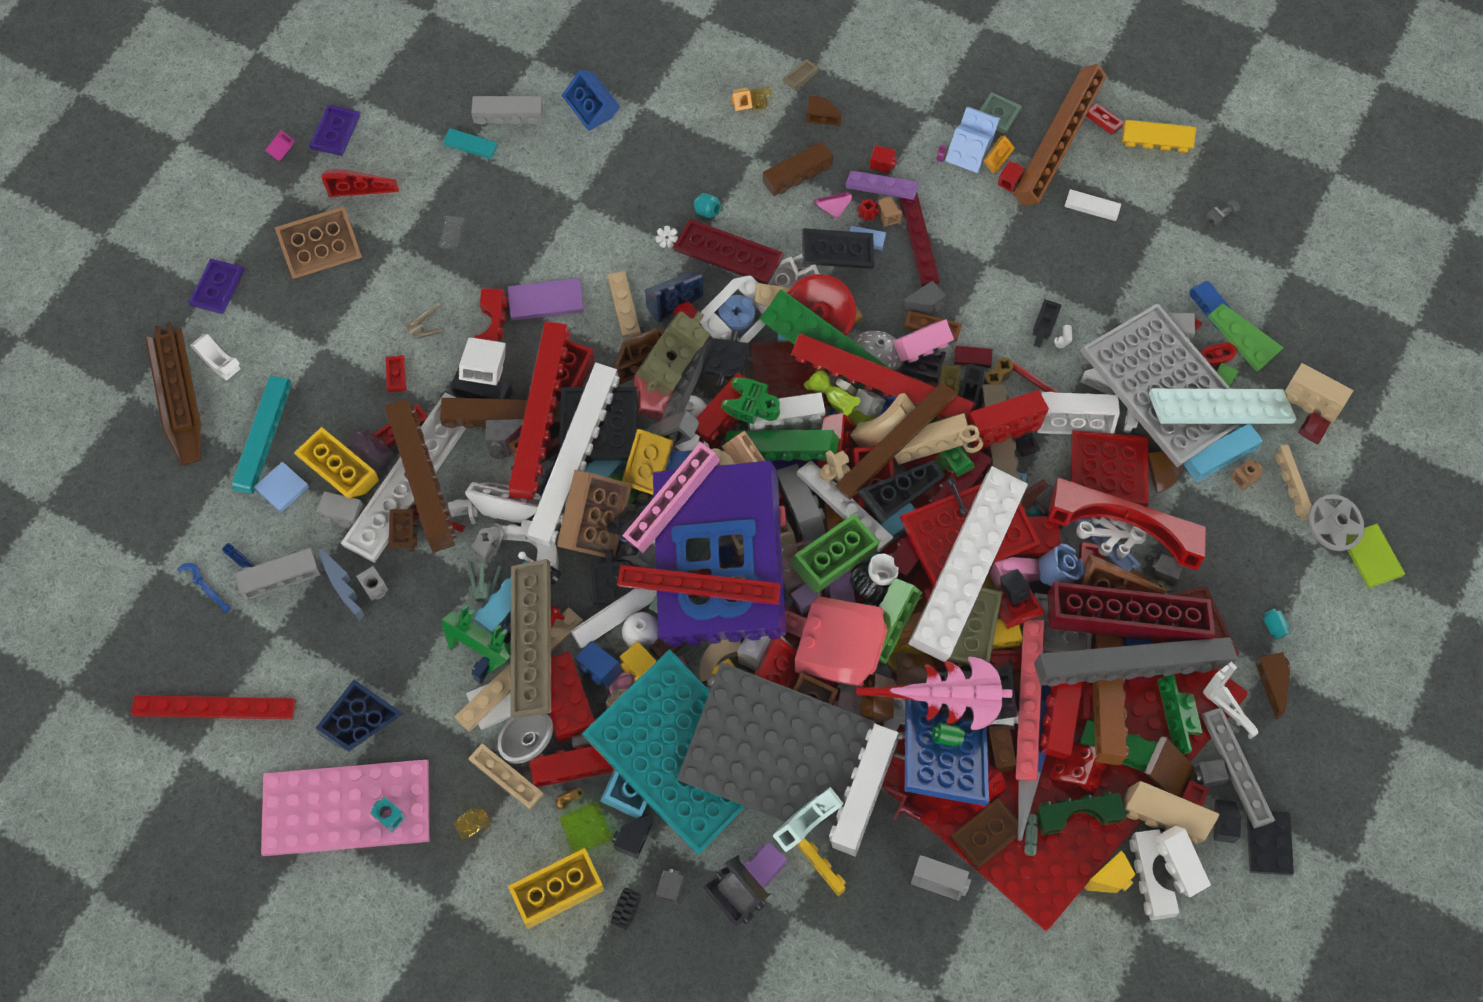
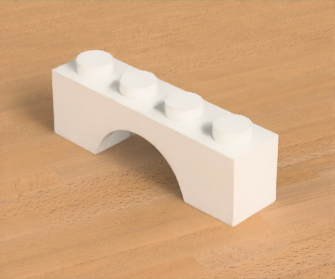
[1129,829,1179,920]

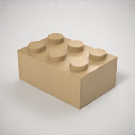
[1284,363,1354,424]

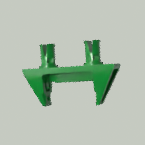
[441,605,511,673]

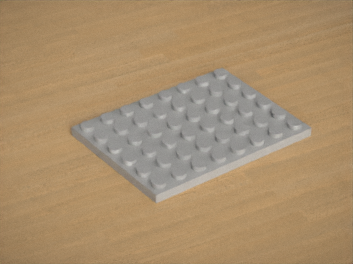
[1080,303,1243,468]

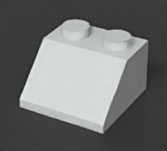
[737,635,792,671]

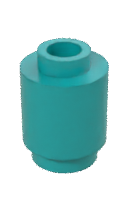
[1263,609,1290,640]

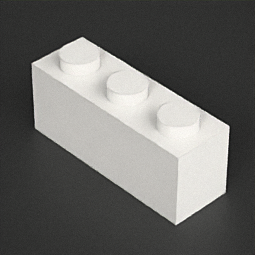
[1155,825,1211,897]

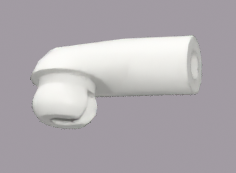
[1054,325,1073,348]

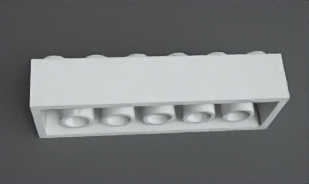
[829,724,898,857]

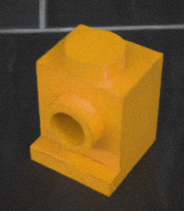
[731,88,753,111]

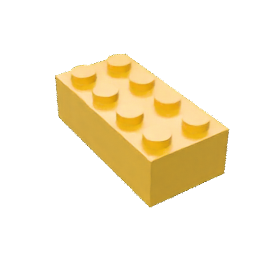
[508,848,605,929]

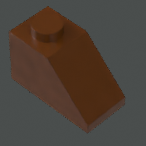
[806,96,842,126]

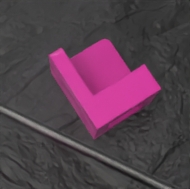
[265,130,295,161]

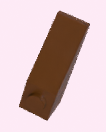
[1255,652,1290,719]

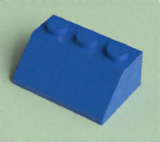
[561,69,620,131]

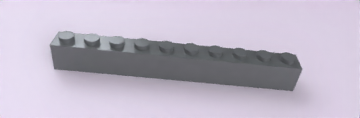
[1034,637,1238,686]

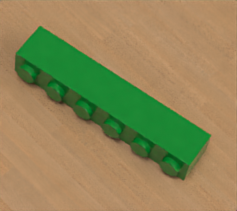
[723,430,839,461]

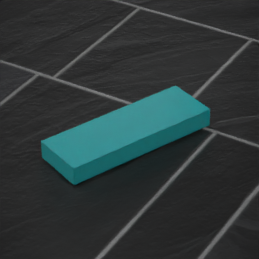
[443,128,498,159]

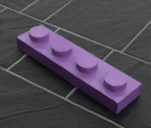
[846,171,919,200]

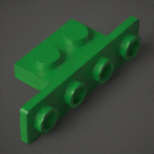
[1157,674,1202,755]

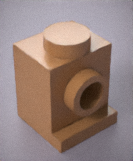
[877,197,902,227]
[1230,459,1264,491]

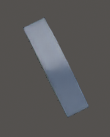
[319,549,365,621]

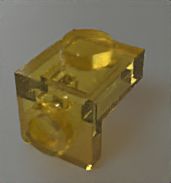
[453,808,491,840]

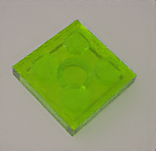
[559,801,613,853]

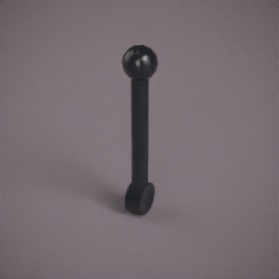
[947,478,967,515]

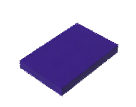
[309,105,360,156]
[188,258,245,314]

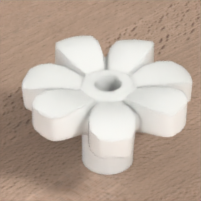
[655,226,678,248]

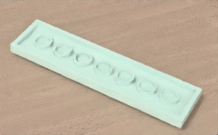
[1149,388,1296,424]

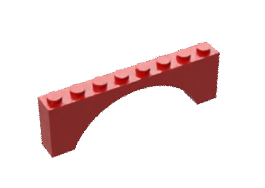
[1048,478,1206,571]

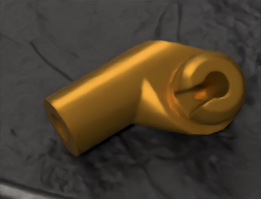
[555,787,584,810]

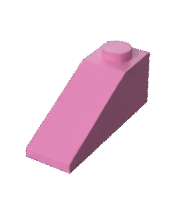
[989,557,1041,591]

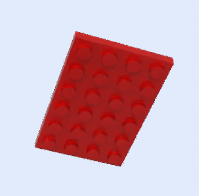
[900,484,1041,588]

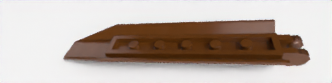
[145,322,201,465]

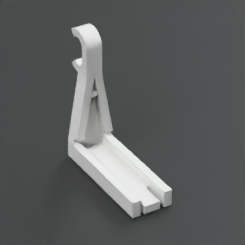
[1203,662,1258,739]

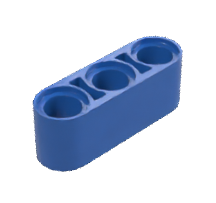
[1189,281,1232,330]

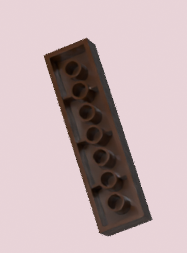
[384,398,457,553]

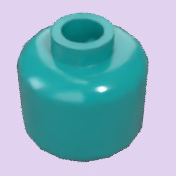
[694,193,721,219]

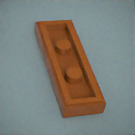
[904,310,962,342]

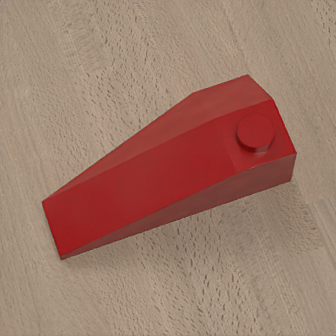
[321,169,399,197]

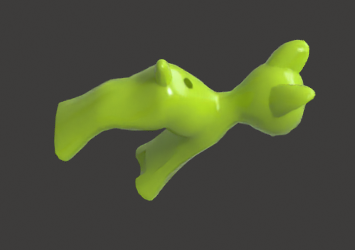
[804,369,877,426]

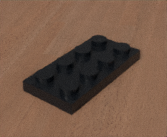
[802,228,875,269]

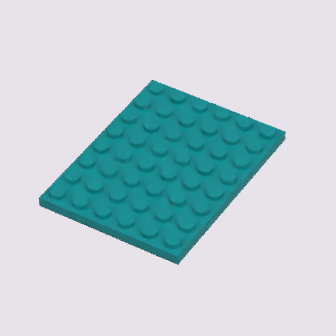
[581,649,746,855]

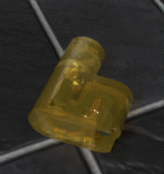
[750,86,772,111]

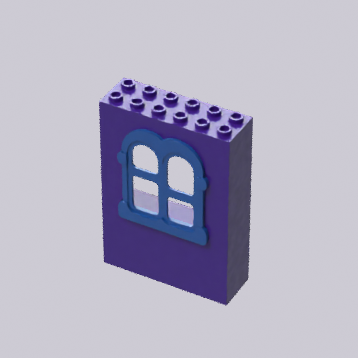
[653,461,786,647]

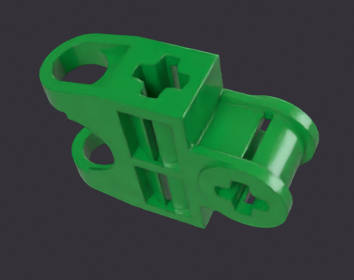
[721,378,780,425]

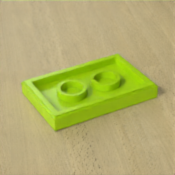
[1346,524,1405,589]

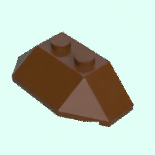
[614,328,675,385]

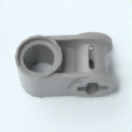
[472,524,505,561]

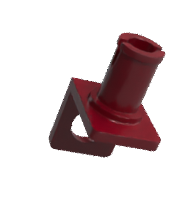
[885,782,924,822]

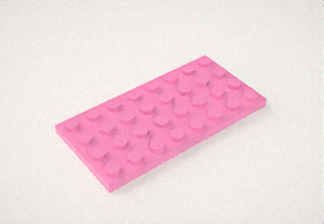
[261,760,430,856]

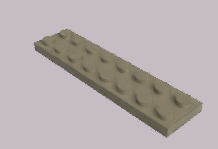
[510,559,551,719]

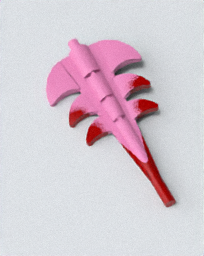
[856,657,1012,730]

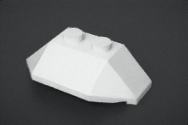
[465,482,542,523]

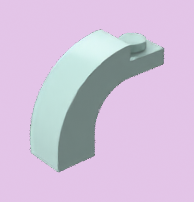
[772,787,844,852]

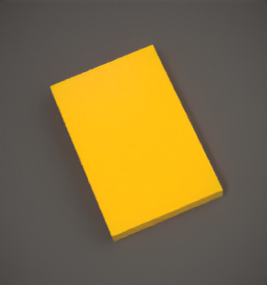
[622,429,674,495]

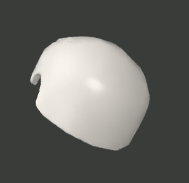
[868,554,899,586]

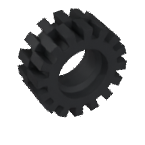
[611,887,641,930]

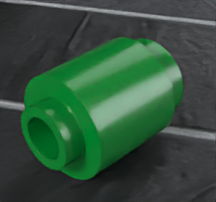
[932,723,964,747]

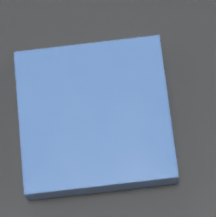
[254,462,309,513]

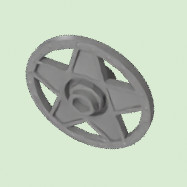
[1308,494,1364,551]

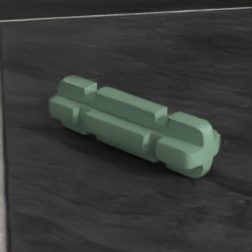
[1024,814,1038,856]

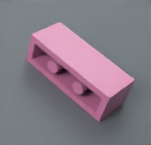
[893,319,954,363]

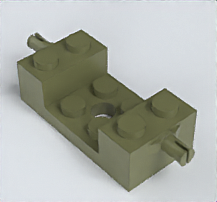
[635,311,710,396]

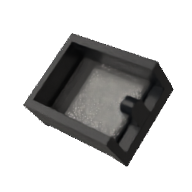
[703,855,771,927]

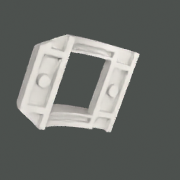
[698,276,767,343]

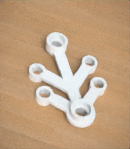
[1076,517,1146,558]

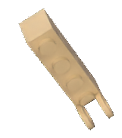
[895,413,983,465]

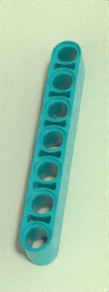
[232,376,291,494]

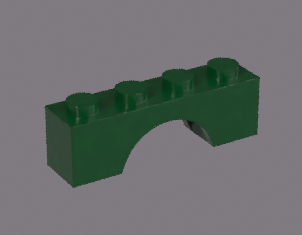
[1036,791,1126,836]

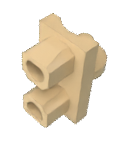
[819,450,851,482]

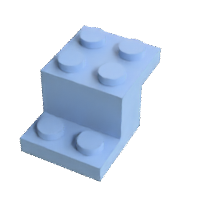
[945,107,1000,173]

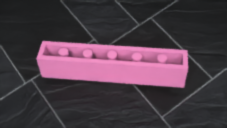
[623,442,720,553]

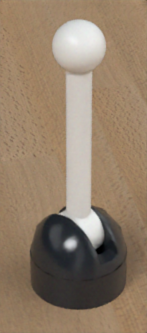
[518,552,561,585]

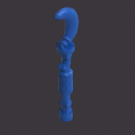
[177,563,231,613]

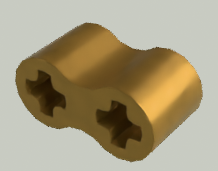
[984,358,1013,385]

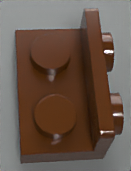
[389,509,418,552]

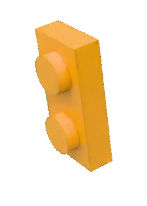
[983,135,1015,173]

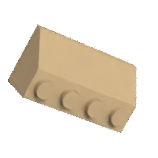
[1123,781,1219,844]

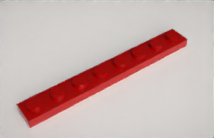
[617,565,781,605]
[131,695,296,720]

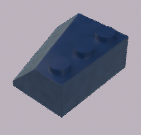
[645,272,704,323]
[316,679,403,752]

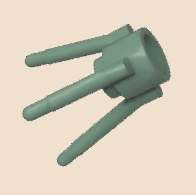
[468,561,501,602]

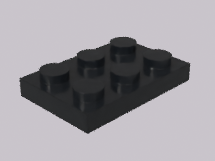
[1247,811,1294,876]

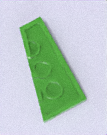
[1207,303,1284,371]

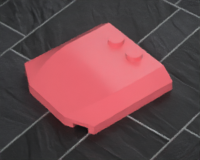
[795,596,887,687]

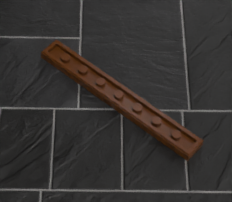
[835,382,957,500]

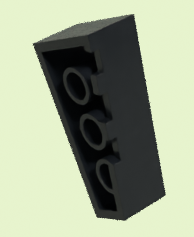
[857,460,945,525]

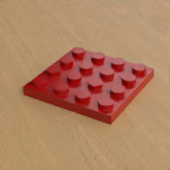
[1070,430,1149,507]

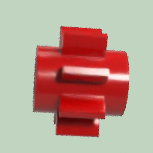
[857,199,879,222]

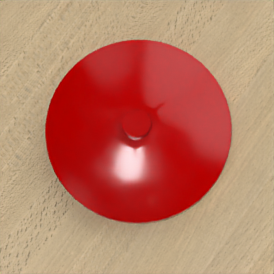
[788,274,856,336]

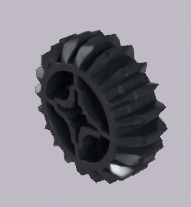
[850,564,890,607]

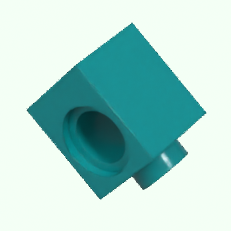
[370,797,406,833]

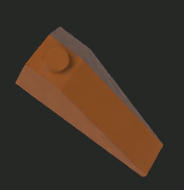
[1078,554,1166,594]

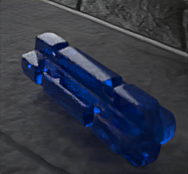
[222,543,255,568]

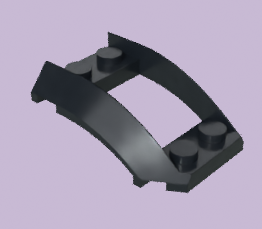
[937,663,1018,721]

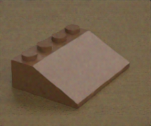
[274,206,362,279]
[557,470,632,559]

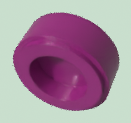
[936,144,947,162]

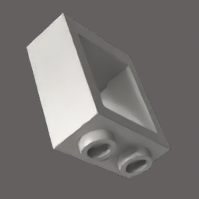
[911,855,971,901]

